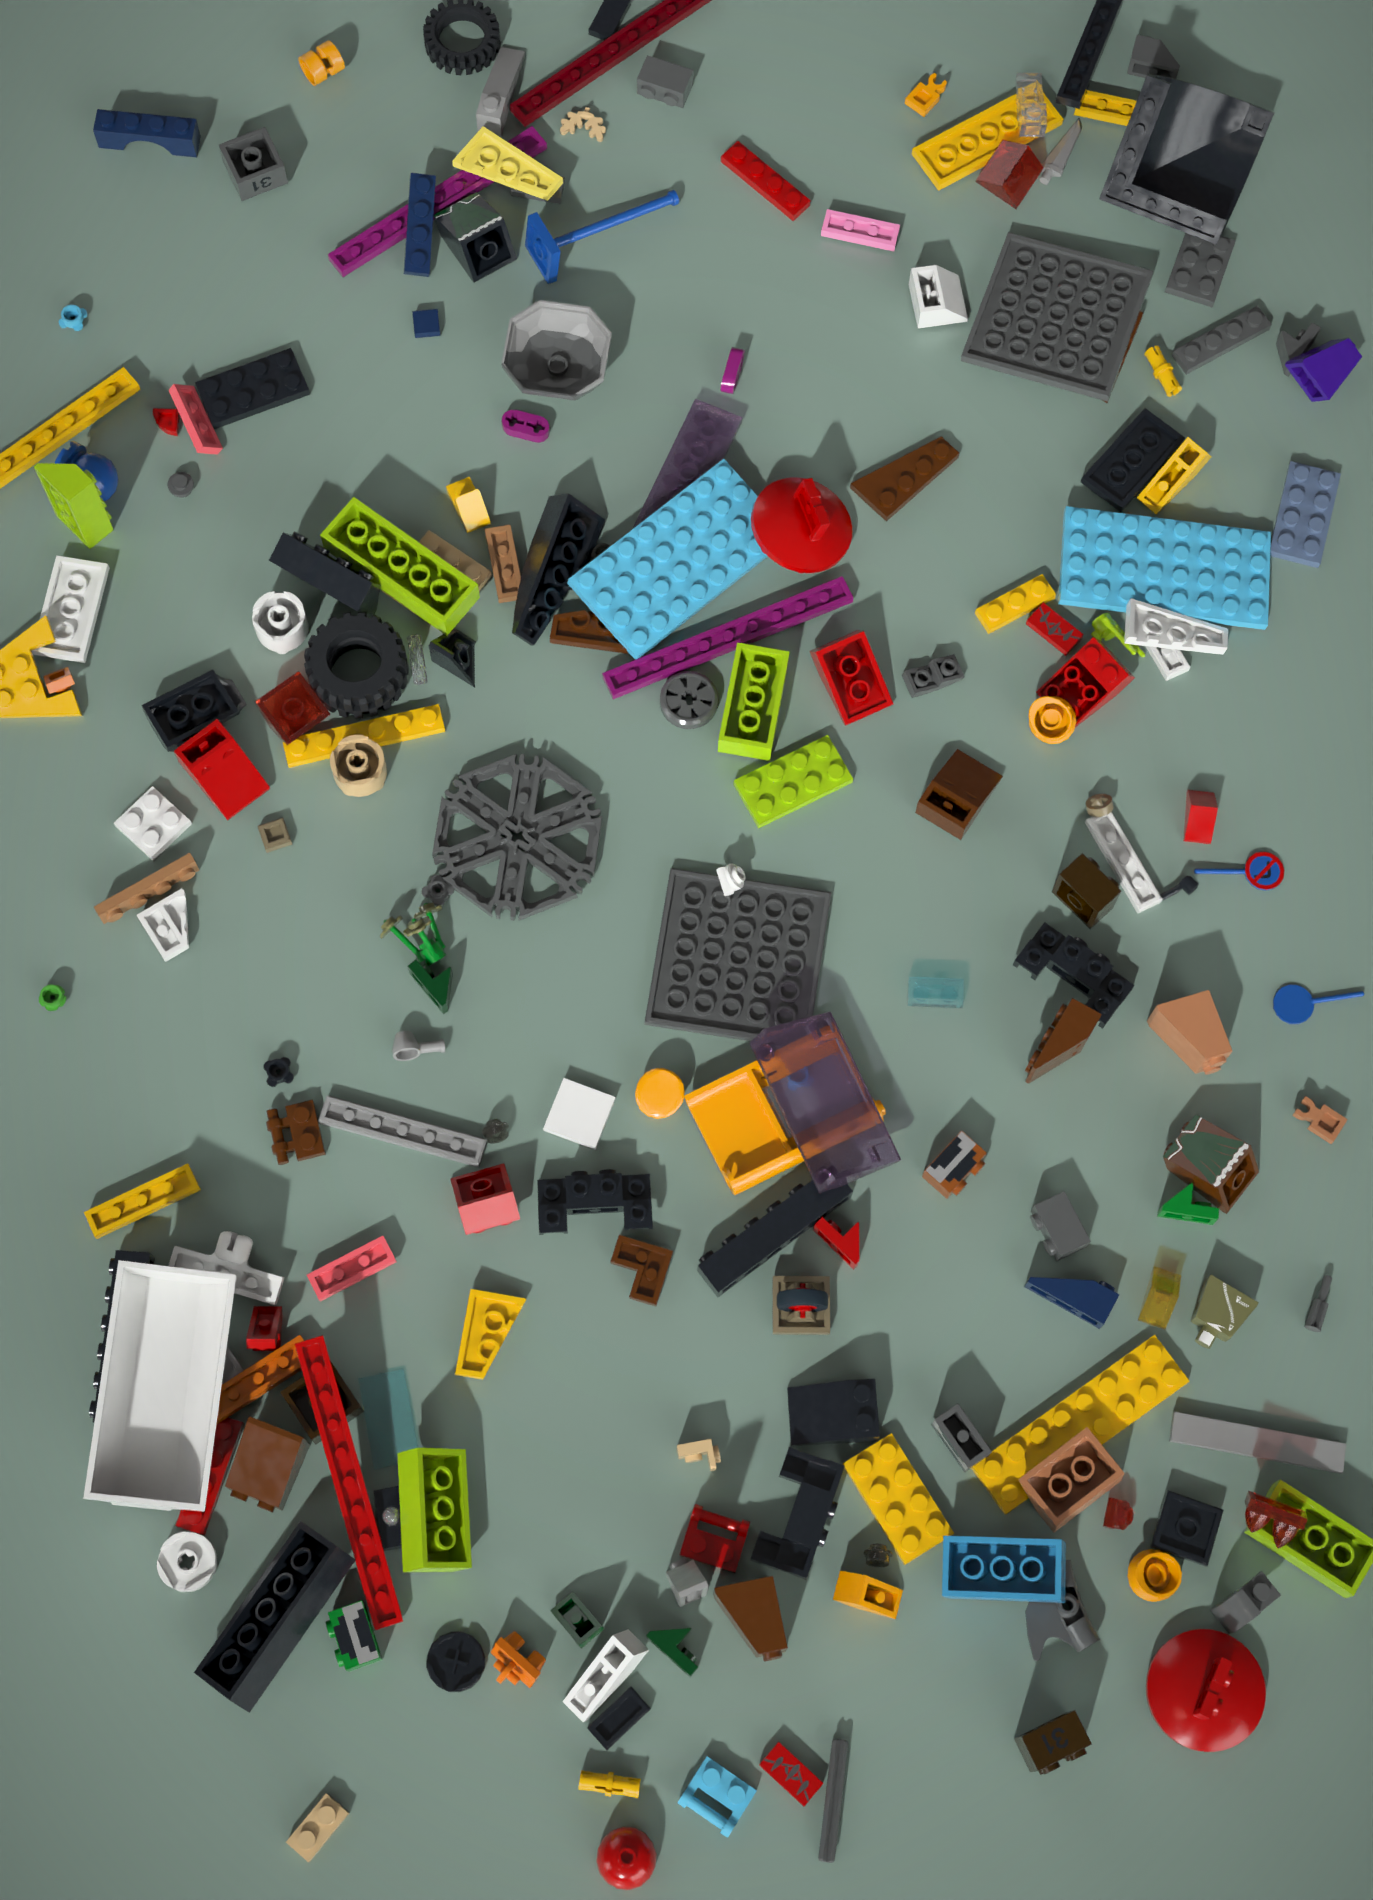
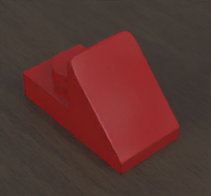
[813,1217,859,1270]
[246,1306,282,1351]

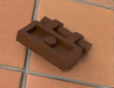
[266,1099,326,1165]

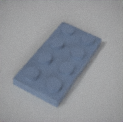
[1270,461,1341,568]

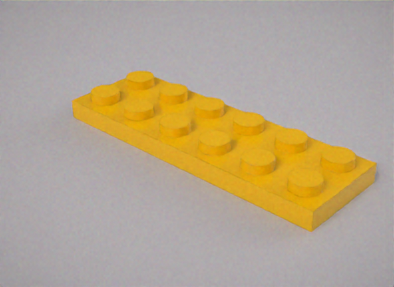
[912,83,1063,191]

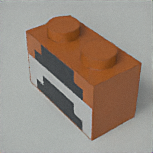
[922,1130,987,1199]

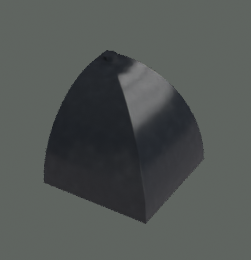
[1099,75,1275,245]

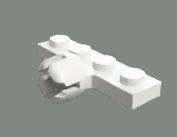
[168,1231,285,1305]

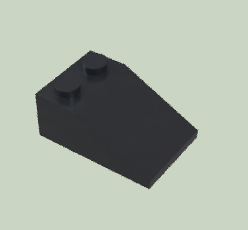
[787,1379,880,1446]

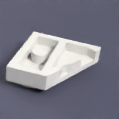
[137,888,189,962]

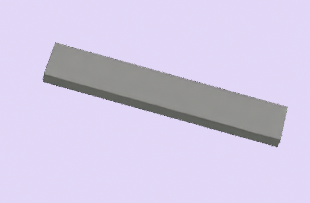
[318,1095,487,1168]
[1169,1412,1346,1474]

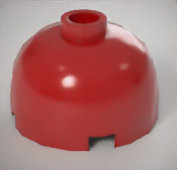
[596,1827,657,1890]

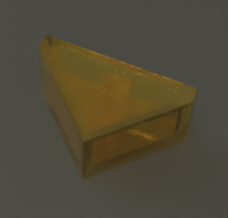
[1138,1266,1181,1330]

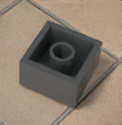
[219,127,288,201]

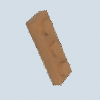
[485,525,521,603]

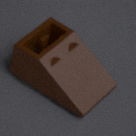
[915,749,1003,840]
[1025,998,1102,1084]

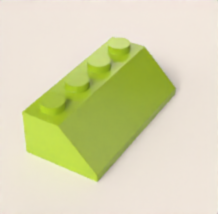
[34,463,113,549]

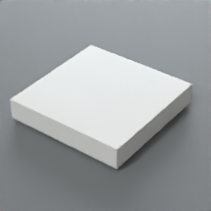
[543,1078,616,1150]

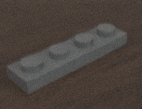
[1172,305,1272,375]

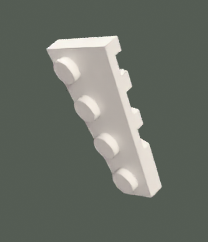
[1124,598,1228,655]

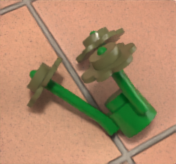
[380,903,446,966]

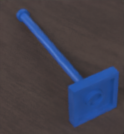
[525,190,679,284]

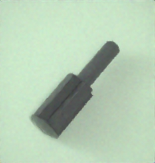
[1304,1275,1332,1332]

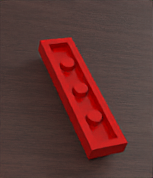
[721,141,811,221]
[175,1418,244,1536]

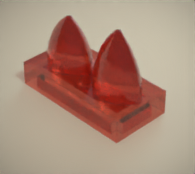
[1244,1490,1308,1548]

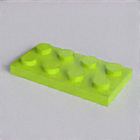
[733,735,853,829]

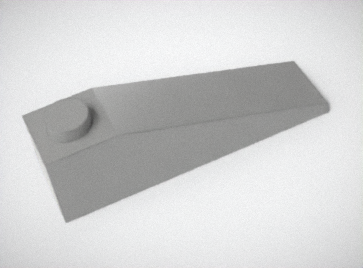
[476,47,525,136]
[666,1558,709,1607]

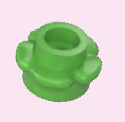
[39,985,66,1011]

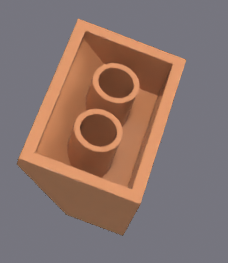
[1019,1427,1125,1533]

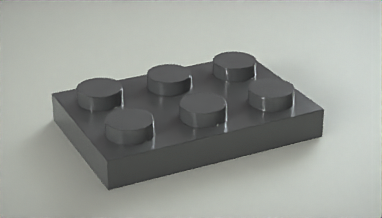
[1165,233,1236,308]

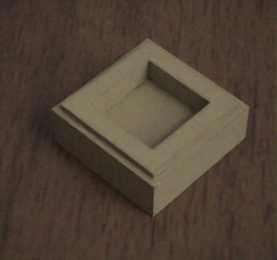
[258,818,292,853]

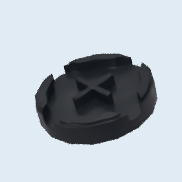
[426,1632,485,1692]

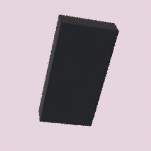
[588,0,631,40]
[587,1686,651,1750]

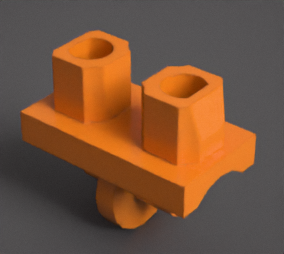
[490,1631,546,1688]

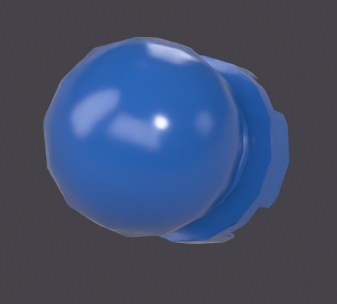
[54,441,118,502]

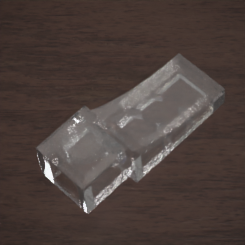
[1016,73,1047,137]

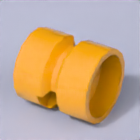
[298,40,345,86]

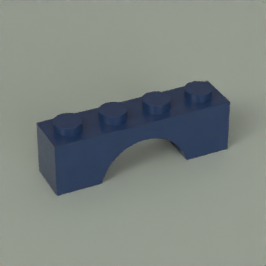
[93,109,201,158]

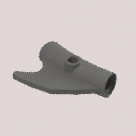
[1025,1560,1100,1661]

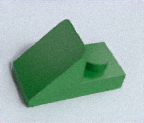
[1157,1183,1219,1225]

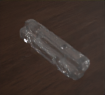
[407,634,428,685]

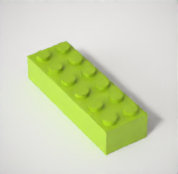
[320,497,480,636]

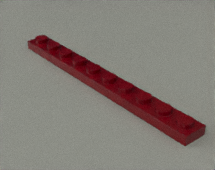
[509,0,712,127]

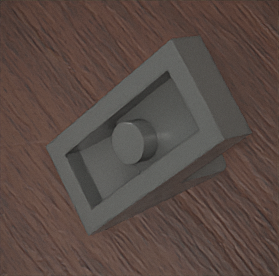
[1276,322,1321,377]

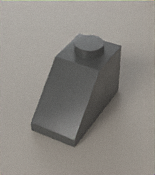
[1127,35,1180,79]

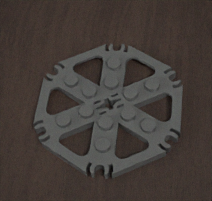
[432,754,602,921]

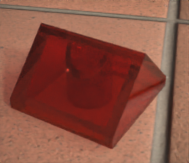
[975,140,1044,209]
[255,671,331,745]

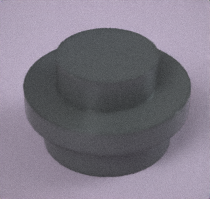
[167,472,194,498]

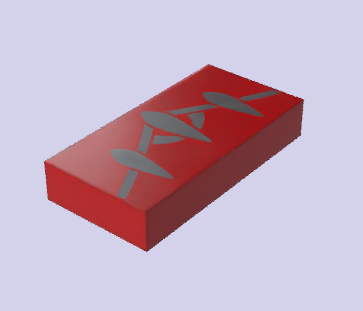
[1026,602,1084,656]
[759,1742,824,1807]

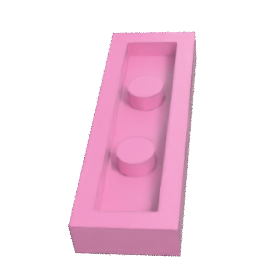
[821,209,900,251]

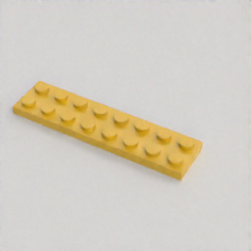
[971,1335,1190,1515]

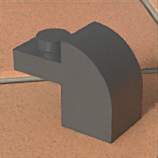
[1210,1571,1281,1634]

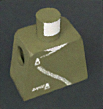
[1191,1275,1259,1349]

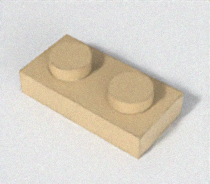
[286,1793,350,1862]

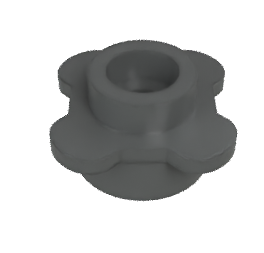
[422,875,454,906]

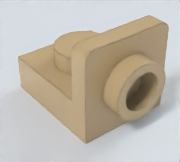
[677,1439,721,1471]

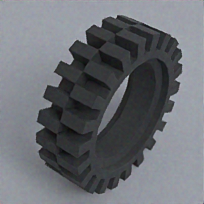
[423,0,500,76]

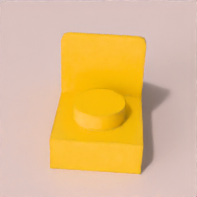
[446,476,491,533]

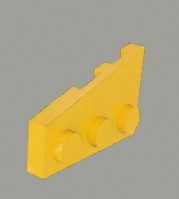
[455,1289,526,1380]

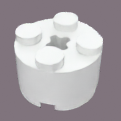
[252,591,309,654]

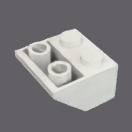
[909,265,968,328]

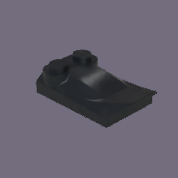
[142,669,247,752]

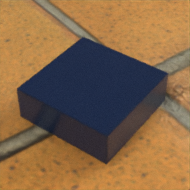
[412,309,440,338]

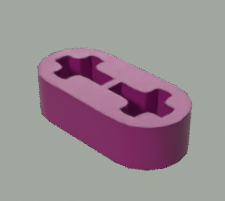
[720,347,745,394]
[502,410,550,443]

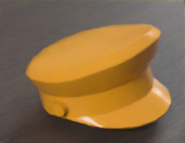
[1029,696,1076,744]
[635,1068,685,1119]
[1127,1549,1182,1602]

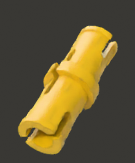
[1144,345,1182,397]
[578,1770,641,1798]

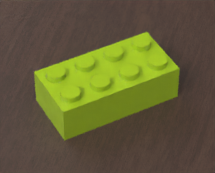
[718,642,790,761]
[397,1448,472,1572]
[1244,1479,1373,1599]

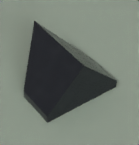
[429,628,476,688]

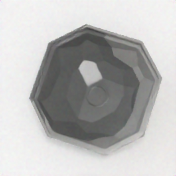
[501,300,612,401]

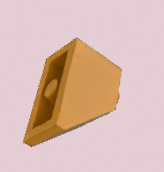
[833,1571,903,1619]

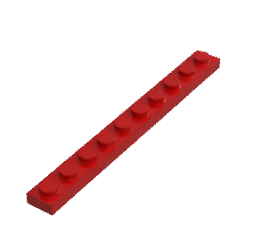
[295,1335,403,1630]

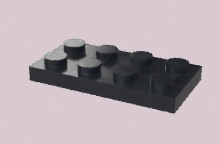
[195,348,310,429]
[1081,408,1185,512]

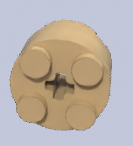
[330,735,387,797]

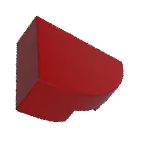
[153,408,180,436]

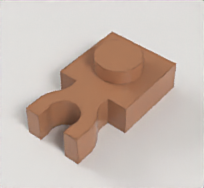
[1292,1096,1348,1144]

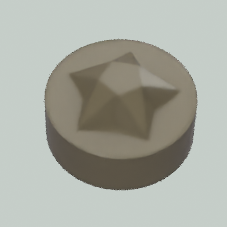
[1085,794,1114,817]

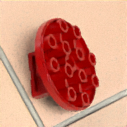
[751,477,853,573]
[1146,1629,1266,1752]

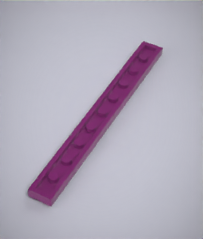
[328,126,547,277]
[602,576,854,700]

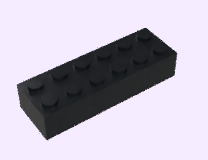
[194,1521,355,1713]

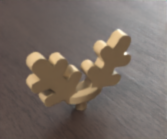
[560,107,606,142]

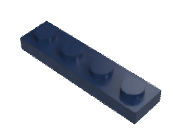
[403,173,436,277]

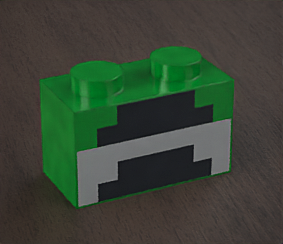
[325,1600,383,1672]

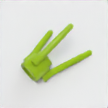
[1091,613,1145,657]

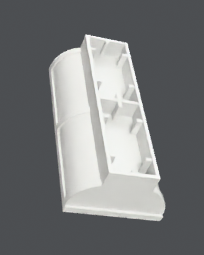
[83,1260,236,1512]

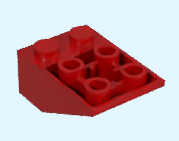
[1036,637,1135,728]
[174,719,271,821]

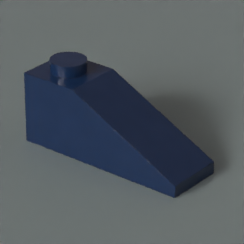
[1024,1277,1119,1329]

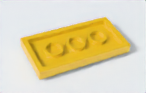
[842,1433,955,1565]

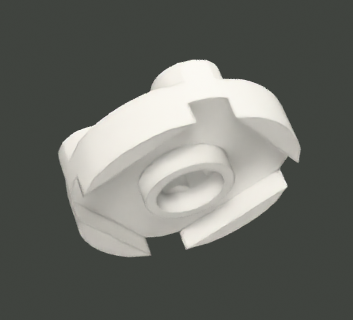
[157,1532,218,1592]

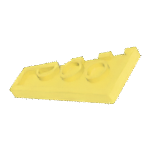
[453,126,563,201]

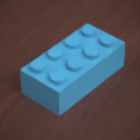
[942,1536,1066,1603]

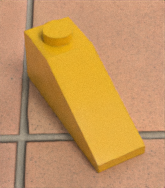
[1137,437,1212,515]

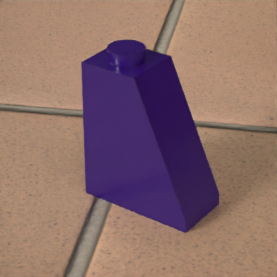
[1284,338,1362,402]

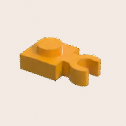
[905,73,947,117]

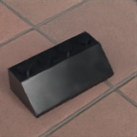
[269,531,381,614]

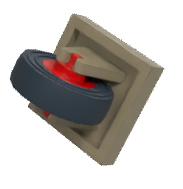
[772,1276,830,1335]

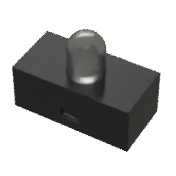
[373,1486,402,1551]

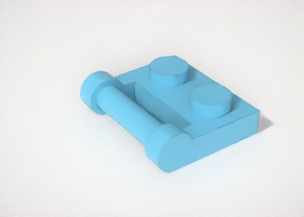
[677,1756,757,1838]

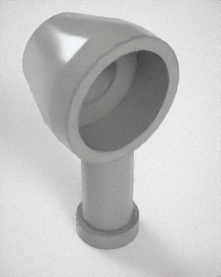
[392,1031,445,1061]

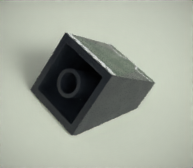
[434,192,517,283]

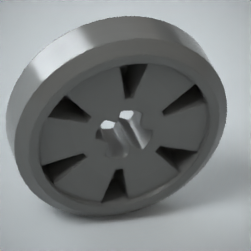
[660,671,718,729]

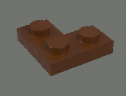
[610,1235,673,1307]

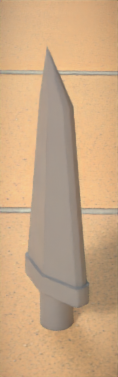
[1038,119,1081,185]

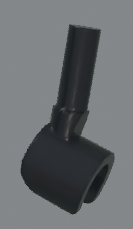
[1160,876,1199,901]

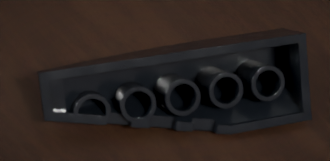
[512,493,605,646]

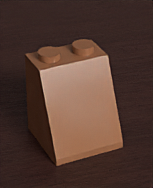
[1147,990,1232,1075]

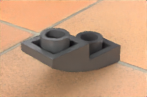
[902,654,964,698]

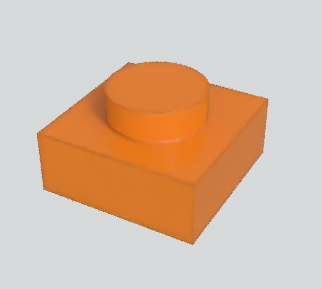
[43,667,75,694]

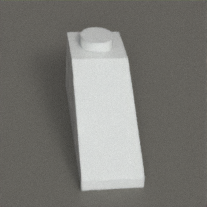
[563,1629,649,1722]

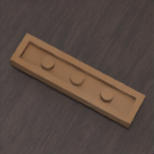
[94,853,199,924]

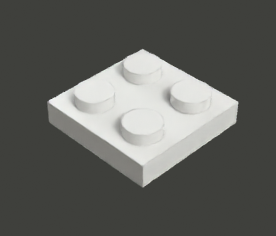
[114,786,192,861]

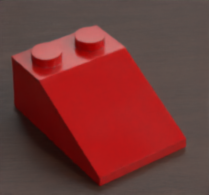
[810,630,894,726]

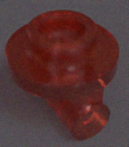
[1103,1497,1134,1530]

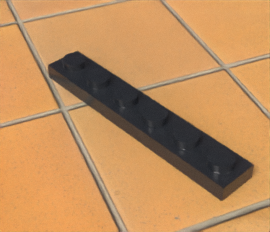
[1056,0,1123,109]

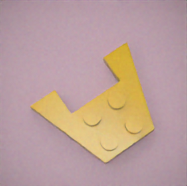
[0,615,83,718]

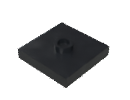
[1150,1490,1224,1567]

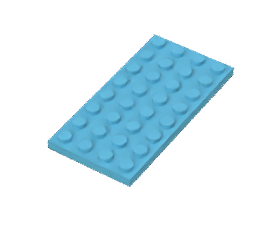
[567,459,768,660]
[1058,506,1271,630]

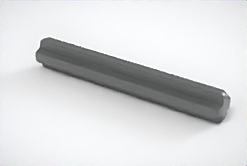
[818,1738,848,1863]

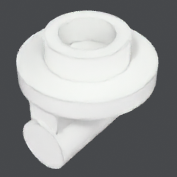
[716,863,746,896]

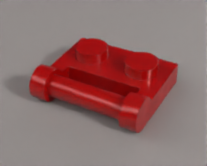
[679,1504,751,1573]

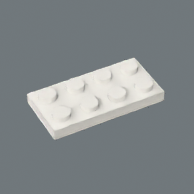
[31,555,110,663]

